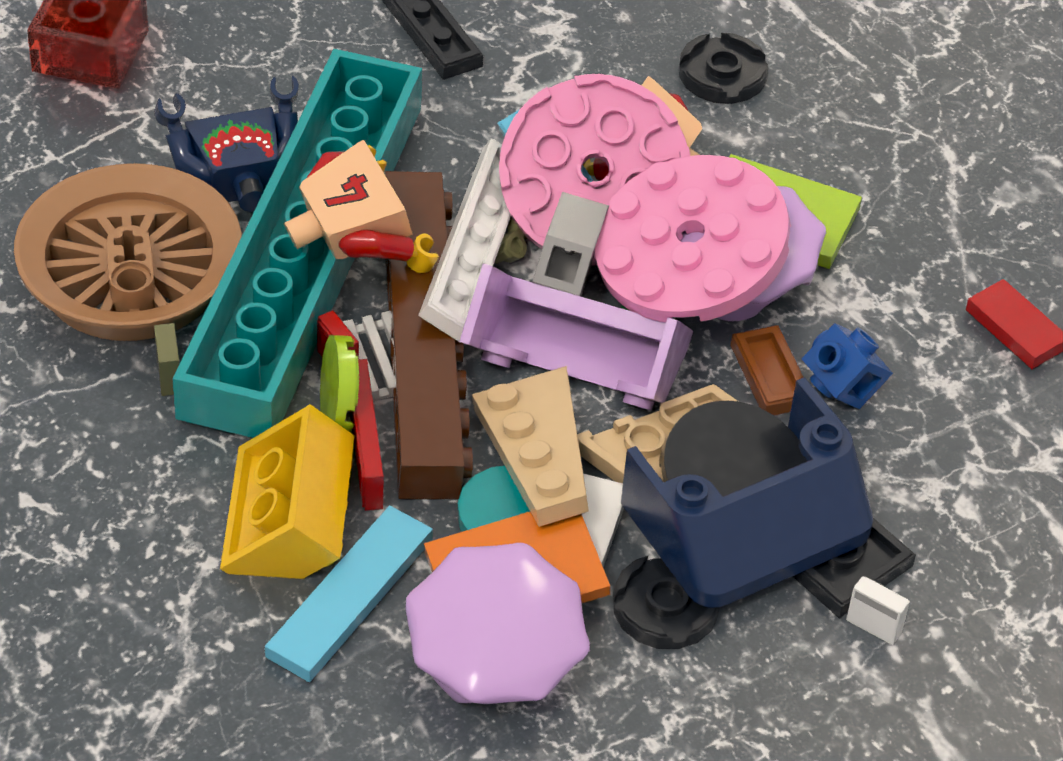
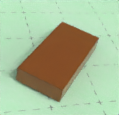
[730,325,804,416]

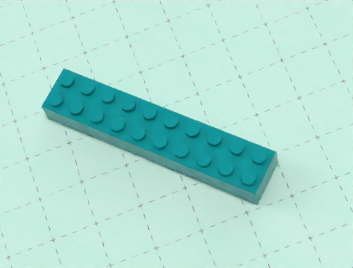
[173,49,422,438]

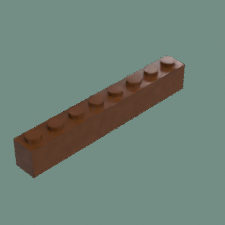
[385,171,473,499]

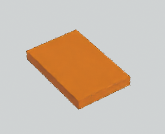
[424,512,610,603]

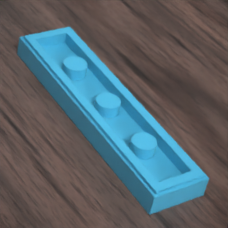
[265,505,433,683]

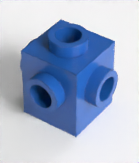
[802,323,893,409]

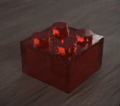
[27,0,149,89]

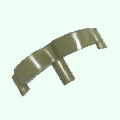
[495,217,528,264]

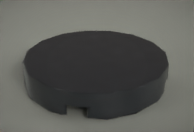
[679,33,768,104]
[613,556,720,649]

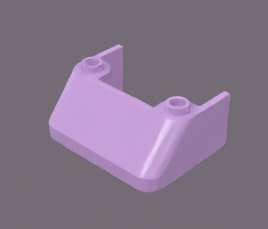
[459,263,693,410]

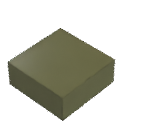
[154,323,180,396]

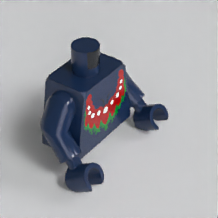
[154,76,299,212]

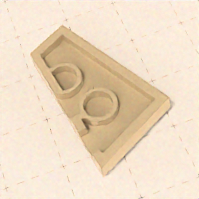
[577,384,739,483]

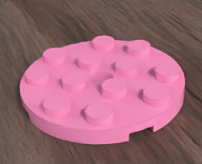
[499,74,690,265]
[594,155,791,322]

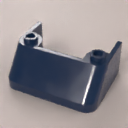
[621,377,873,608]

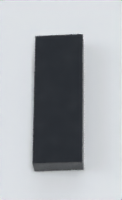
[382,0,483,80]

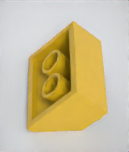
[220,404,355,579]

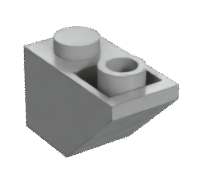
[532,192,609,297]

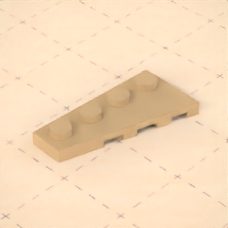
[472,366,589,527]

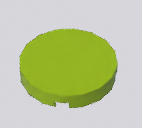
[320,335,359,432]

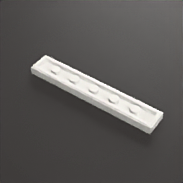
[418,138,511,342]

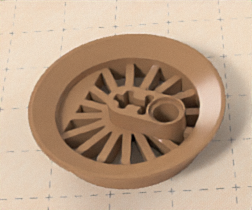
[14,163,242,341]

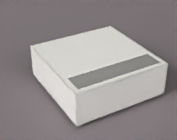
[846,576,910,645]

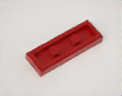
[350,359,384,511]

